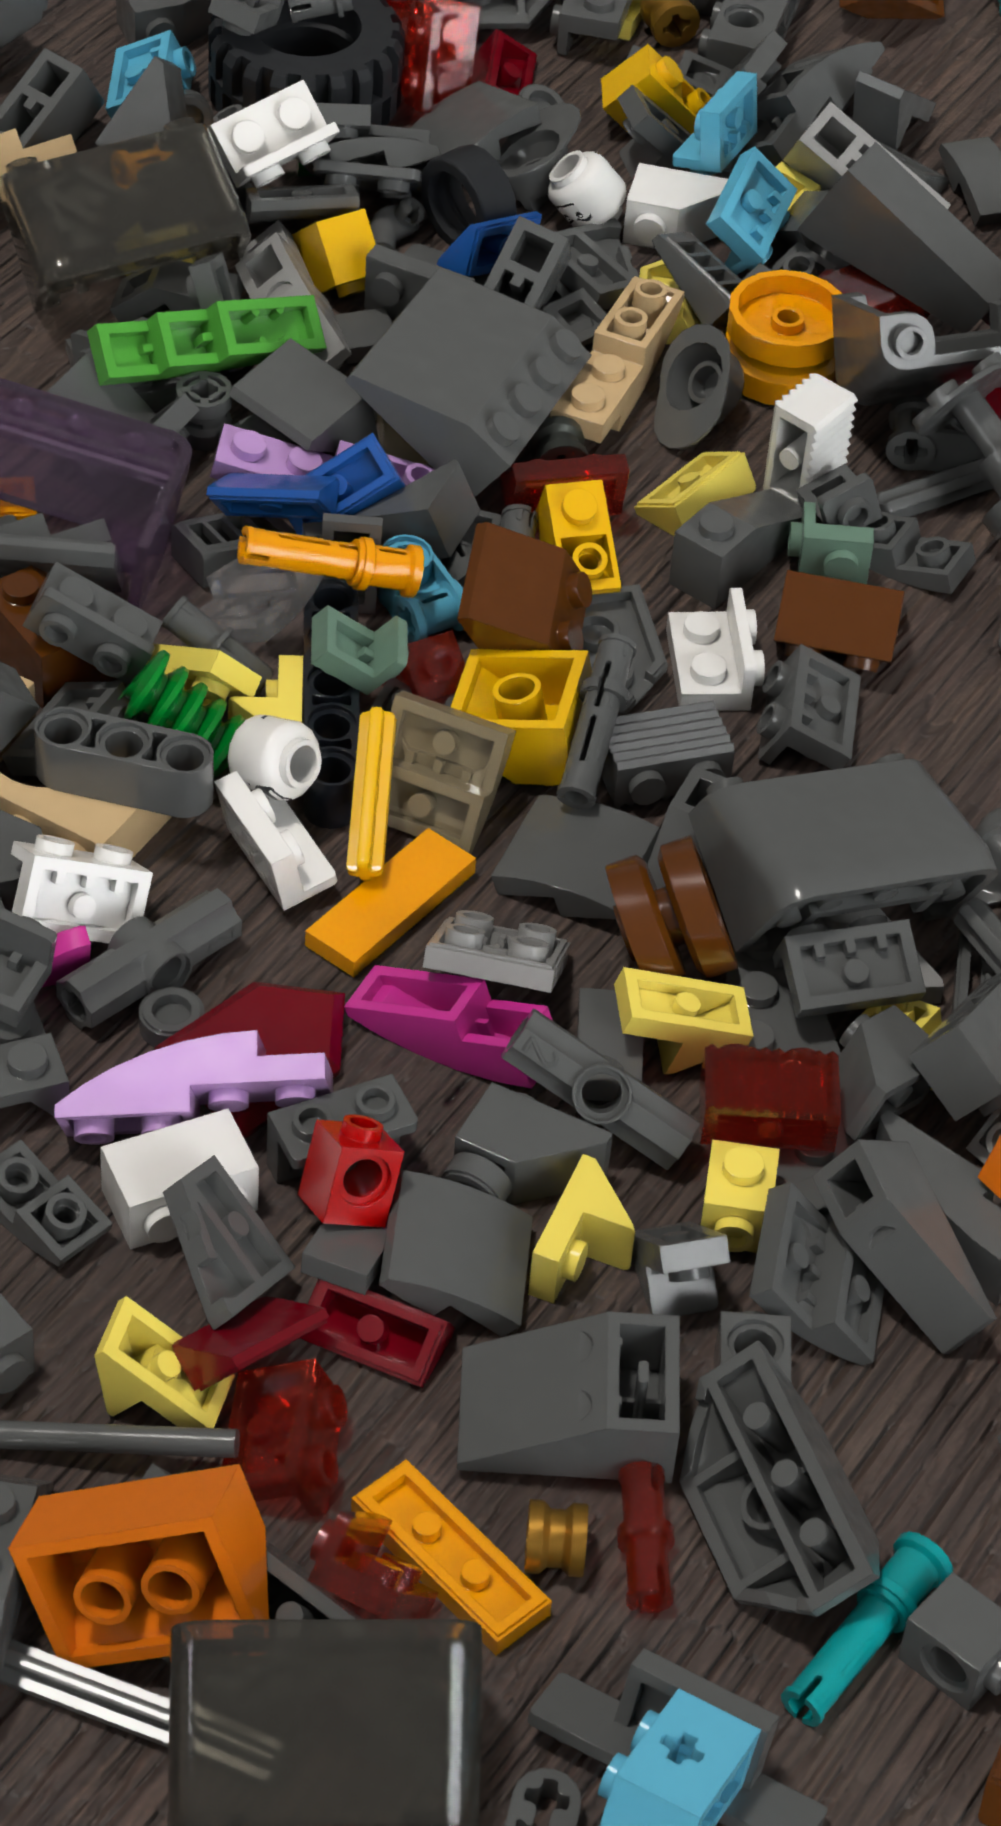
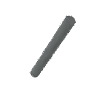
[0,1420,240,1458]

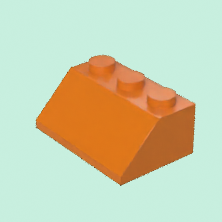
[8,1464,270,1668]

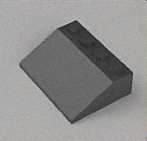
[345,267,592,497]

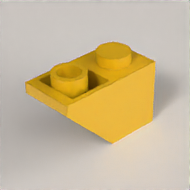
[601,44,711,134]
[536,480,622,595]

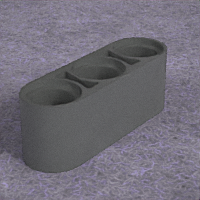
[34,706,214,818]

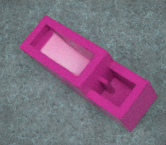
[344,965,553,1089]

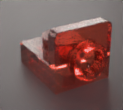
[382,630,465,701]

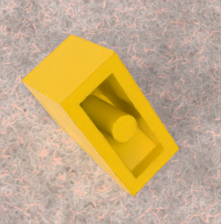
[292,208,376,298]

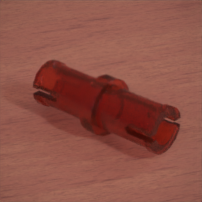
[617,1461,675,1613]

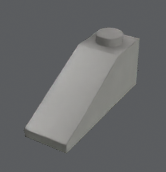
[783,102,951,209]

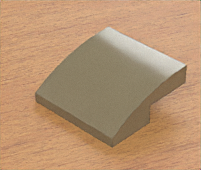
[387,691,516,854]

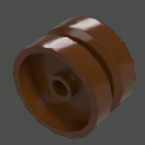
[605,835,738,979]

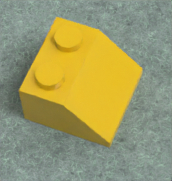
[451,649,592,786]

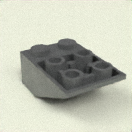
[457,1311,680,1483]

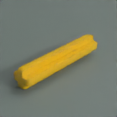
[346,707,397,881]

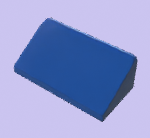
[437,211,542,277]
[288,433,406,535]
[206,473,340,519]

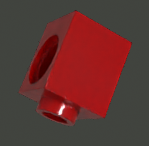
[298,1114,405,1228]

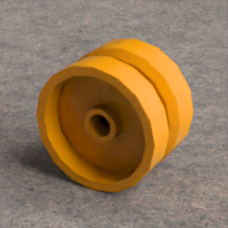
[725,270,842,405]

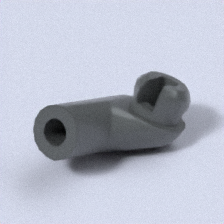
[370,197,425,251]

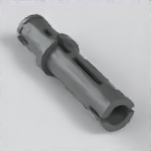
[556,633,637,809]

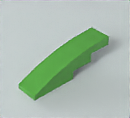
[87,295,327,386]

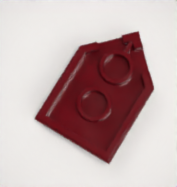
[154,982,345,1139]

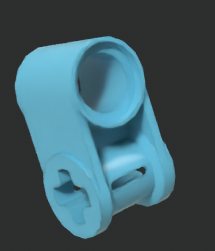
[377,534,464,647]

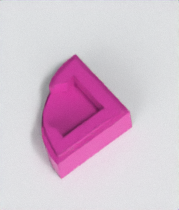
[42,925,91,987]

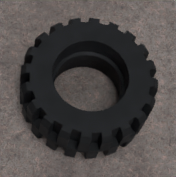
[208,0,405,126]

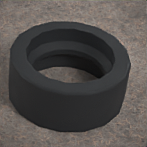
[421,144,517,246]

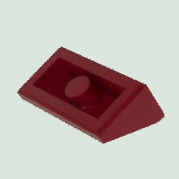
[469,29,537,95]
[299,1279,455,1388]
[172,1297,330,1391]

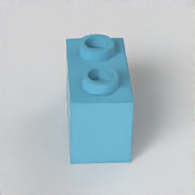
[598,1688,761,1826]

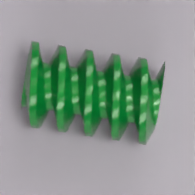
[117,650,246,780]

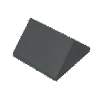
[229,338,379,453]

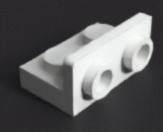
[207,80,340,188]
[666,588,765,711]
[214,771,337,911]
[11,834,153,943]

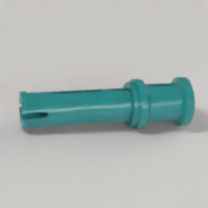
[781,1531,953,1727]

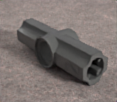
[56,888,242,1030]
[501,1008,700,1170]

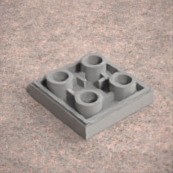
[422,910,571,993]

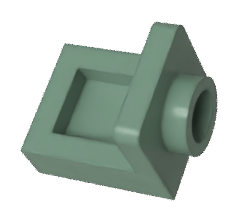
[787,502,874,584]
[311,605,409,695]

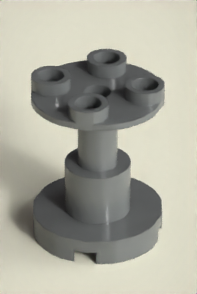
[912,352,1001,540]

